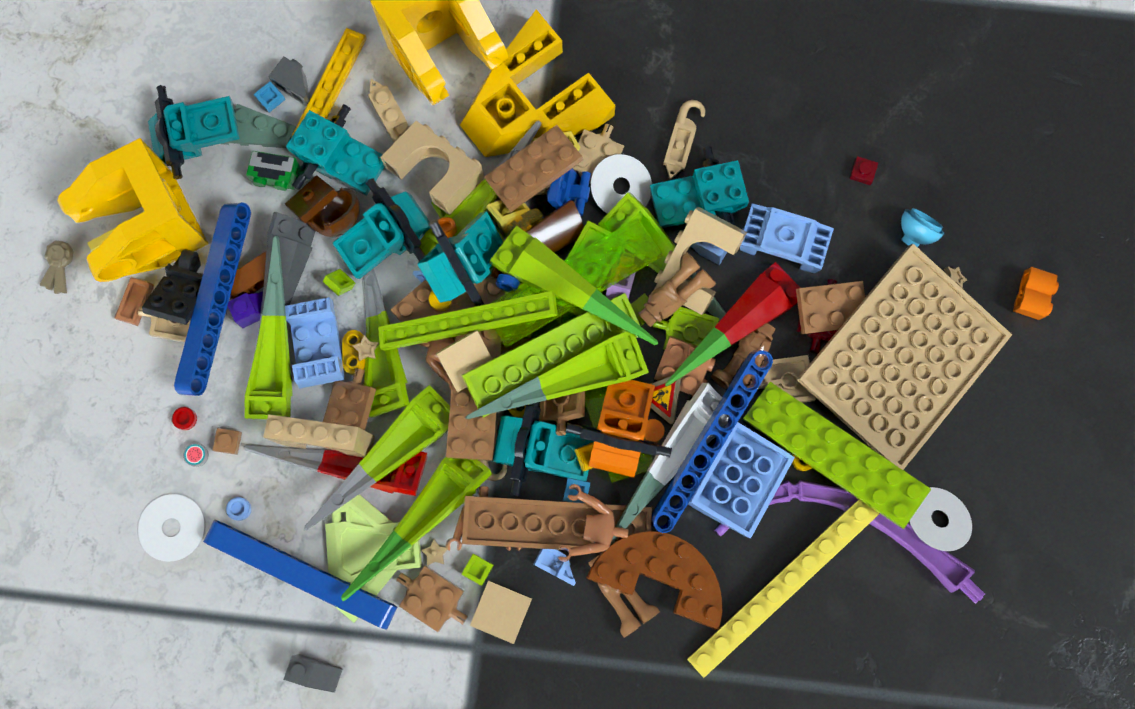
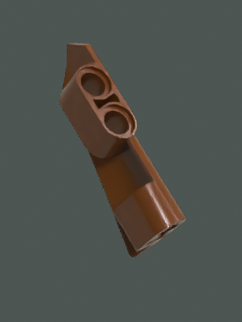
[491,200,584,279]

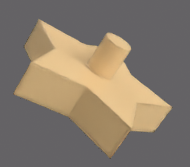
[944,267,967,288]
[353,335,379,361]
[422,539,447,566]

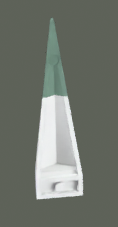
[610,383,728,545]

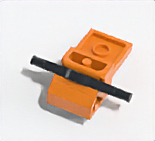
[566,380,672,477]

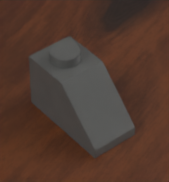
[269,56,310,106]
[283,654,343,693]

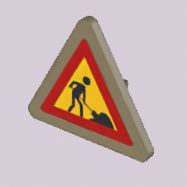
[650,376,681,424]

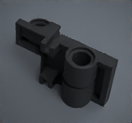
[142,249,203,325]

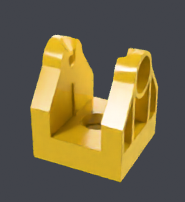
[370,0,509,105]
[57,138,209,282]

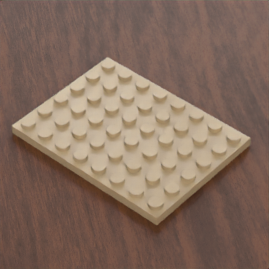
[797,244,1012,470]

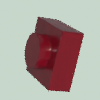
[849,156,878,185]

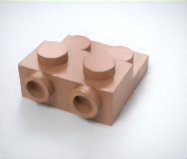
[654,336,716,396]

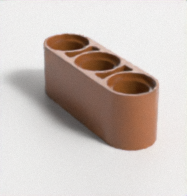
[230,251,266,300]

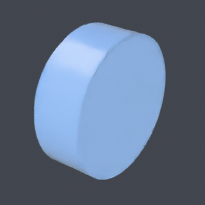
[226,497,251,521]

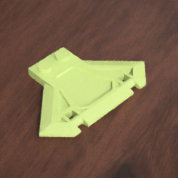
[325,494,422,623]

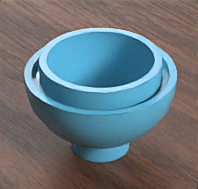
[901,208,944,247]

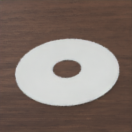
[591,154,652,213]
[910,487,972,551]
[138,494,205,562]

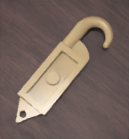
[368,79,408,142]
[663,100,705,180]

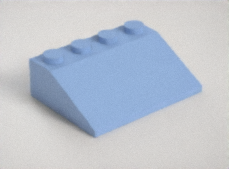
[688,422,795,539]

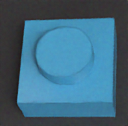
[253,81,286,113]
[563,478,590,503]

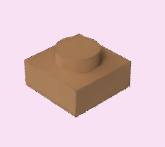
[212,428,242,455]

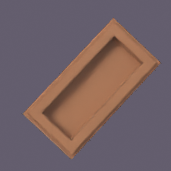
[115,277,154,326]

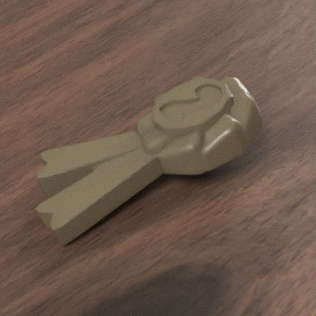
[40,240,74,294]

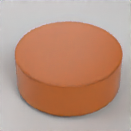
[438,217,457,238]
[644,419,665,442]

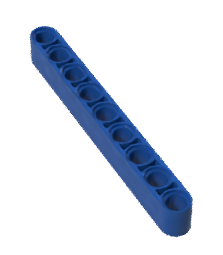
[174,202,251,396]
[651,350,773,533]
[203,520,398,630]

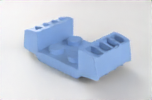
[740,204,834,273]
[285,297,345,389]

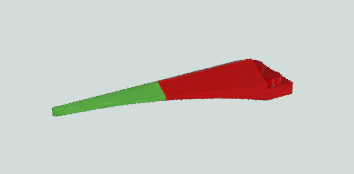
[665,262,800,386]

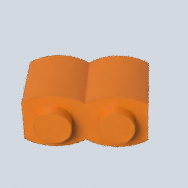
[1013,267,1059,320]

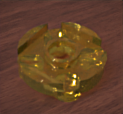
[504,209,545,239]

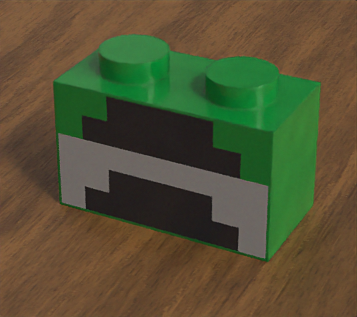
[246,151,300,191]

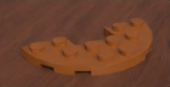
[587,531,722,630]

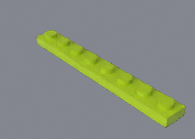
[378,291,558,351]

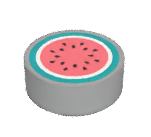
[183,443,209,467]

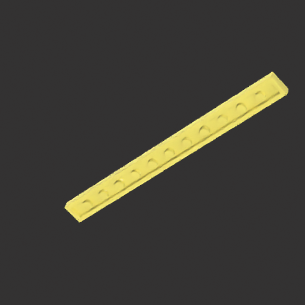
[687,499,880,678]

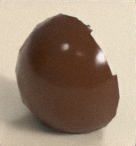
[307,187,360,237]

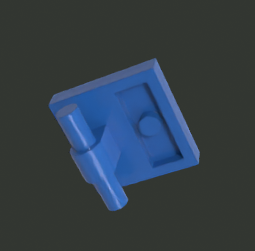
[547,168,591,216]

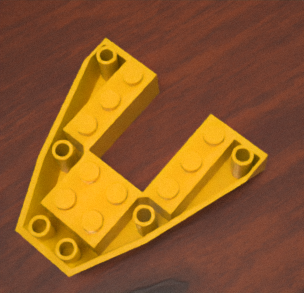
[460,9,615,157]

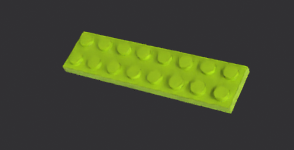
[461,293,640,417]
[743,382,931,529]

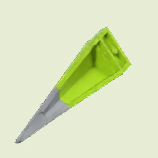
[420,120,542,255]
[364,268,410,417]
[304,385,450,531]

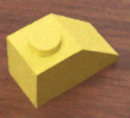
[487,200,531,233]

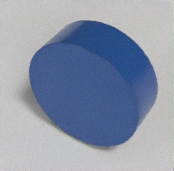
[495,274,520,293]

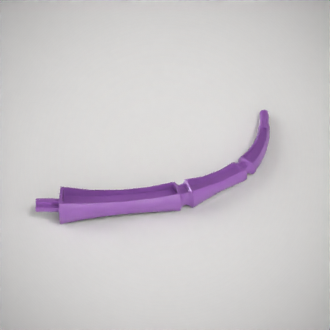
[714,480,985,604]

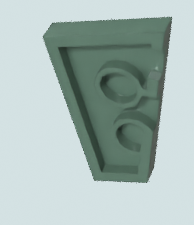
[221,104,296,148]

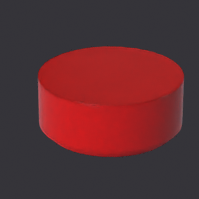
[172,407,197,430]

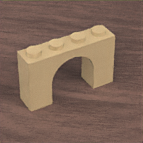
[380,121,484,215]
[654,207,747,315]
[263,414,375,458]

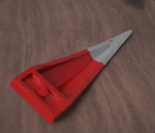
[244,445,428,496]

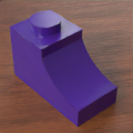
[228,291,263,328]

